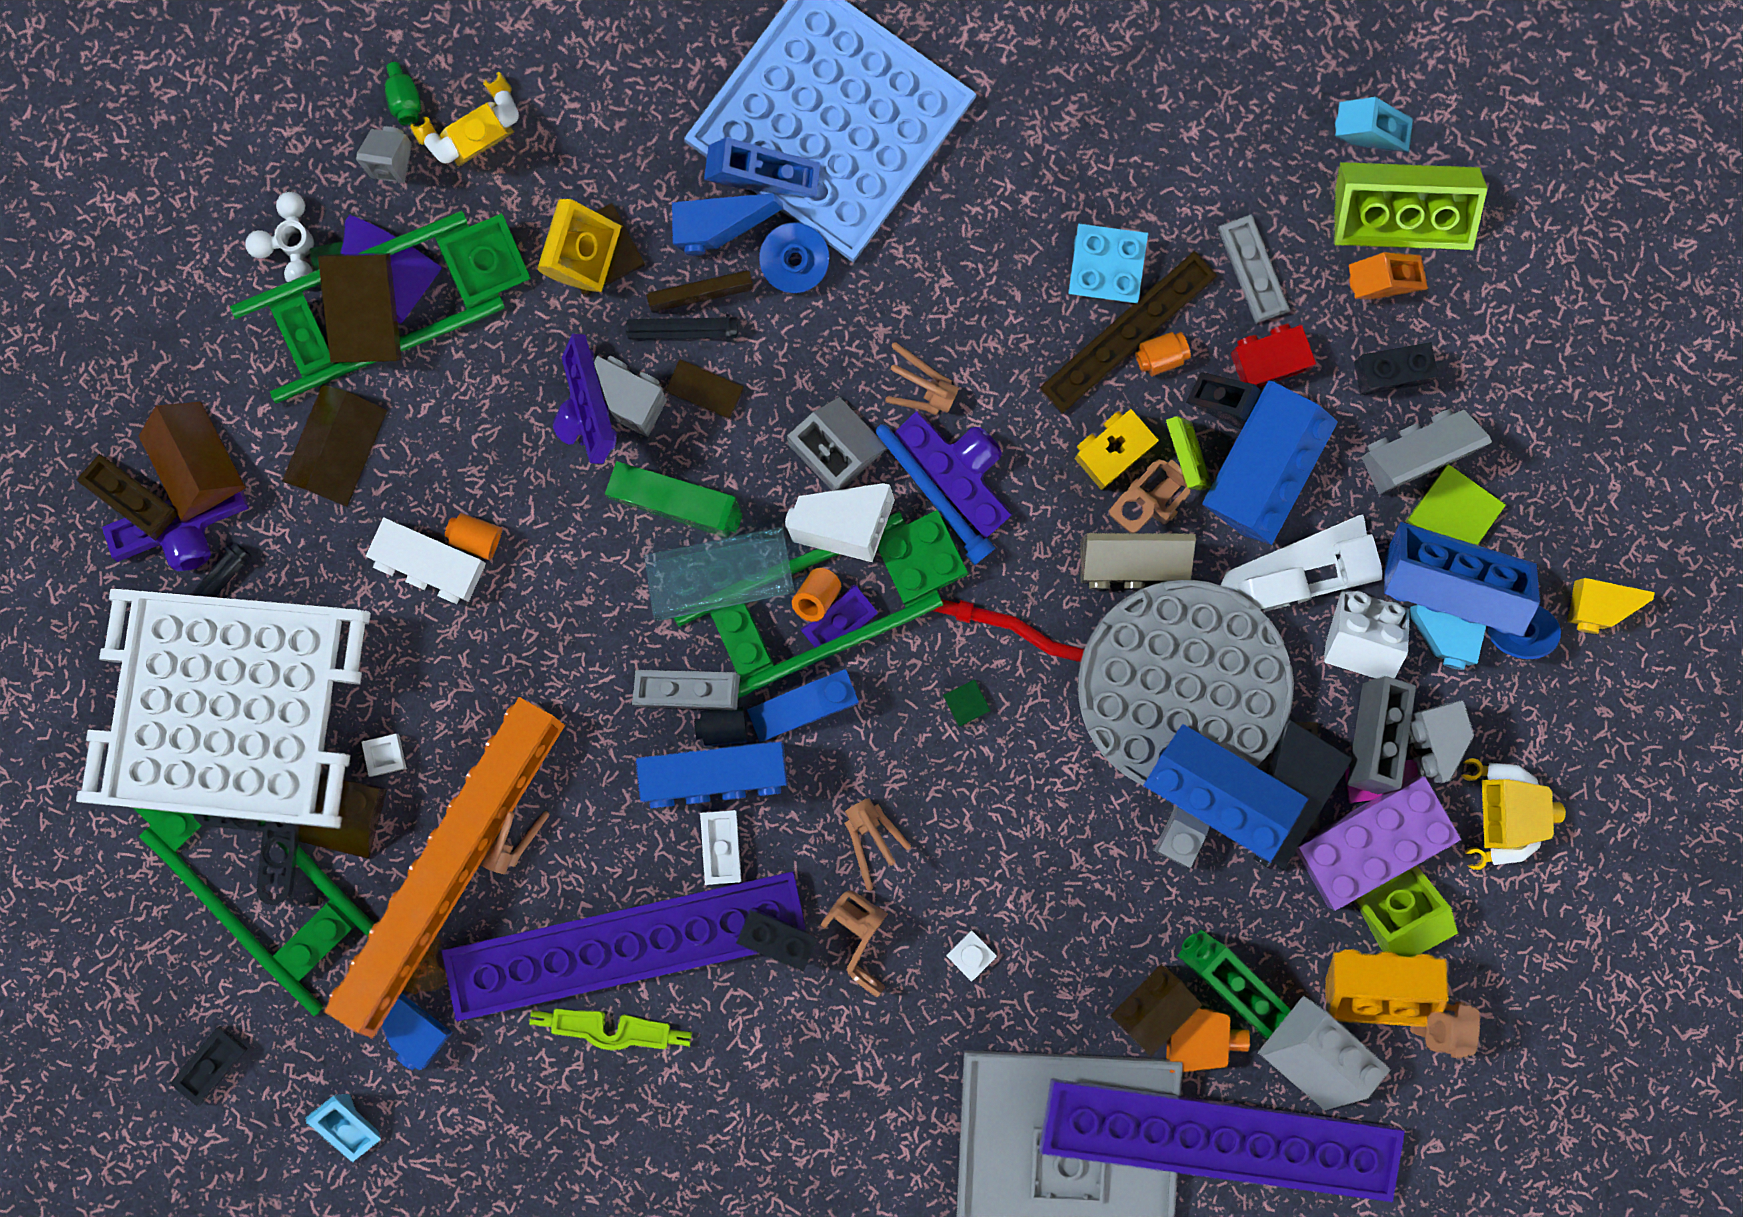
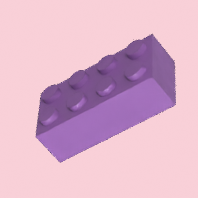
[1296,775,1461,911]

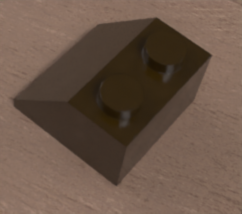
[299,773,387,859]
[1110,964,1202,1057]

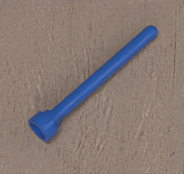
[876,424,996,566]

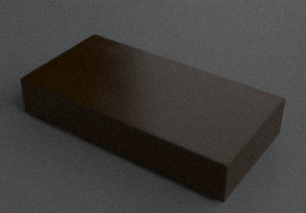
[665,359,744,420]

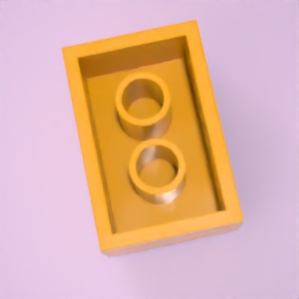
[1325,950,1448,1027]

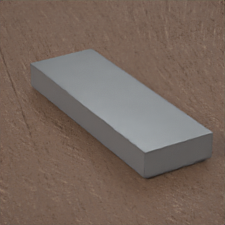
[1218,214,1290,324]
[632,670,740,710]

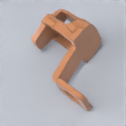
[1109,459,1192,533]
[820,890,888,997]
[1410,1001,1480,1058]

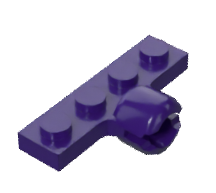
[553,333,616,464]
[894,411,1013,538]
[102,490,249,572]

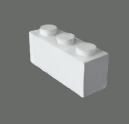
[366,518,486,604]

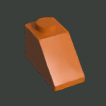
[1348,252,1428,300]

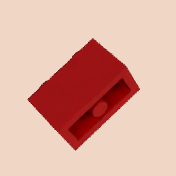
[1230,323,1316,388]

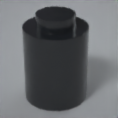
[694,706,747,746]

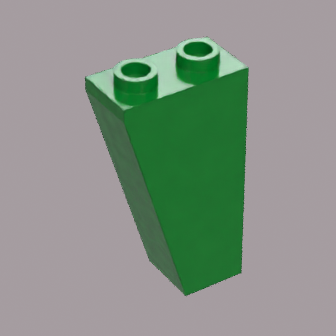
[605,461,743,539]
[1177,930,1291,1040]

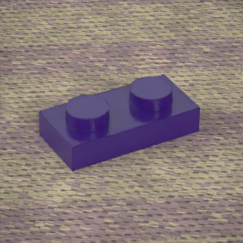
[800,585,878,647]

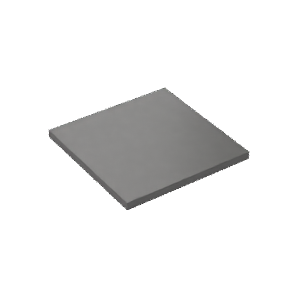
[956,1050,1182,1217]

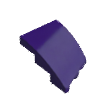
[340,215,442,324]

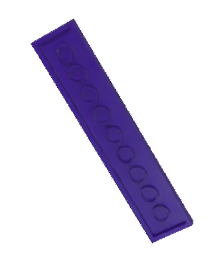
[442,871,807,1022]
[1039,1078,1405,1202]

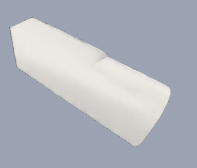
[1220,515,1382,612]

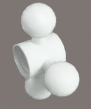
[245,192,314,282]

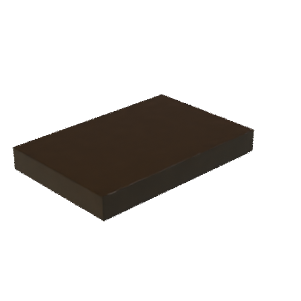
[318,253,402,362]

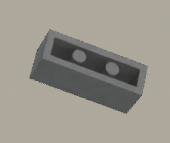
[1347,676,1416,794]

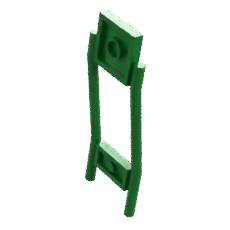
[229,210,531,404]
[673,510,969,699]
[133,808,375,1016]

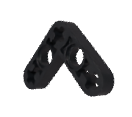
[192,813,300,905]

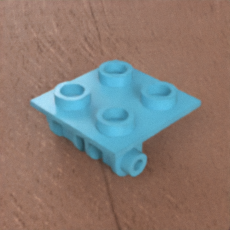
[1068,224,1148,303]

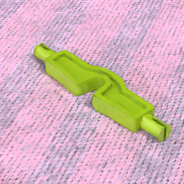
[530,1008,692,1050]

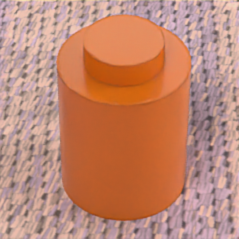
[445,513,502,560]
[792,568,841,622]

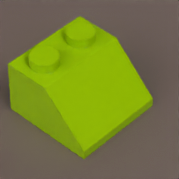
[1354,865,1458,957]

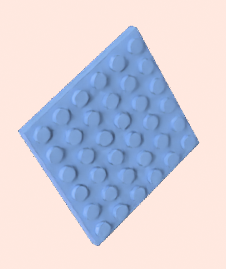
[684,0,976,263]

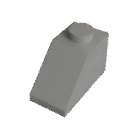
[356,126,412,184]
[1153,806,1210,868]

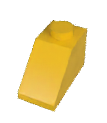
[1567,578,1655,634]

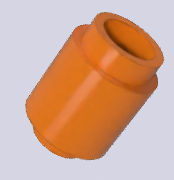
[1136,332,1191,376]

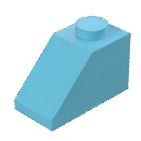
[1335,97,1413,152]
[1410,604,1486,670]

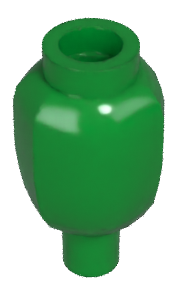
[385,62,421,125]

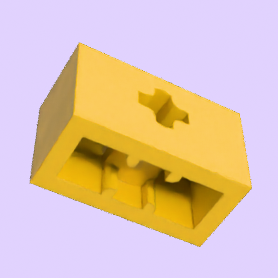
[1075,409,1159,490]

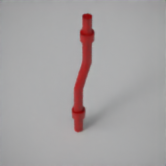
[932,599,1084,662]

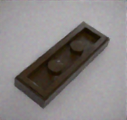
[646,270,754,313]
[76,453,178,541]

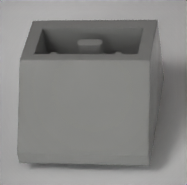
[594,356,667,437]
[787,397,887,491]
[1408,700,1474,783]

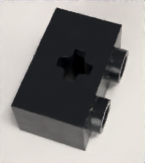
[1354,342,1439,396]
[736,907,818,972]

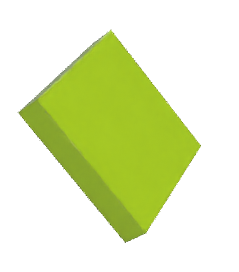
[1166,416,1212,491]
[1406,464,1506,545]

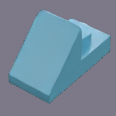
[305,1094,381,1162]

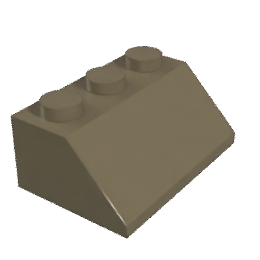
[1080,533,1196,590]

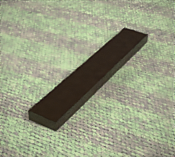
[1039,250,1218,414]

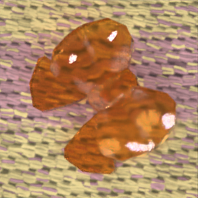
[404,937,448,995]

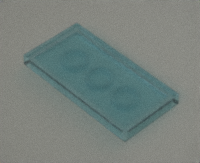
[644,527,795,621]

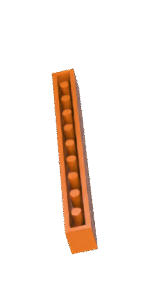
[324,697,565,1038]

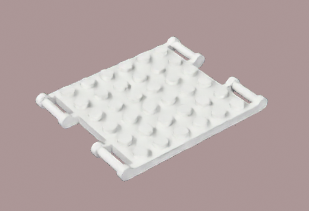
[76,589,370,828]

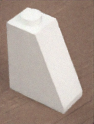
[785,483,895,562]

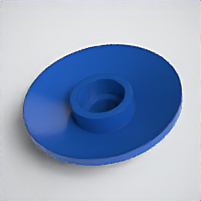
[759,223,829,293]
[1488,606,1561,659]

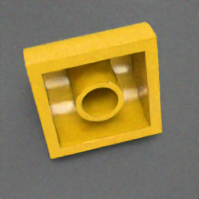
[537,199,621,292]

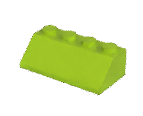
[1334,162,1488,250]

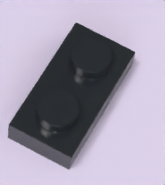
[169,1026,248,1107]

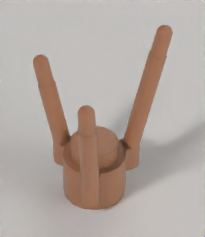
[885,342,959,416]
[844,798,911,891]
[480,811,549,874]

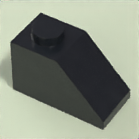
[1186,372,1262,429]

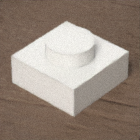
[361,734,407,777]
[946,930,997,982]

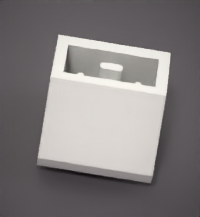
[1324,589,1410,679]

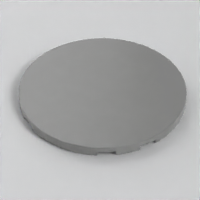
[1078,580,1294,785]

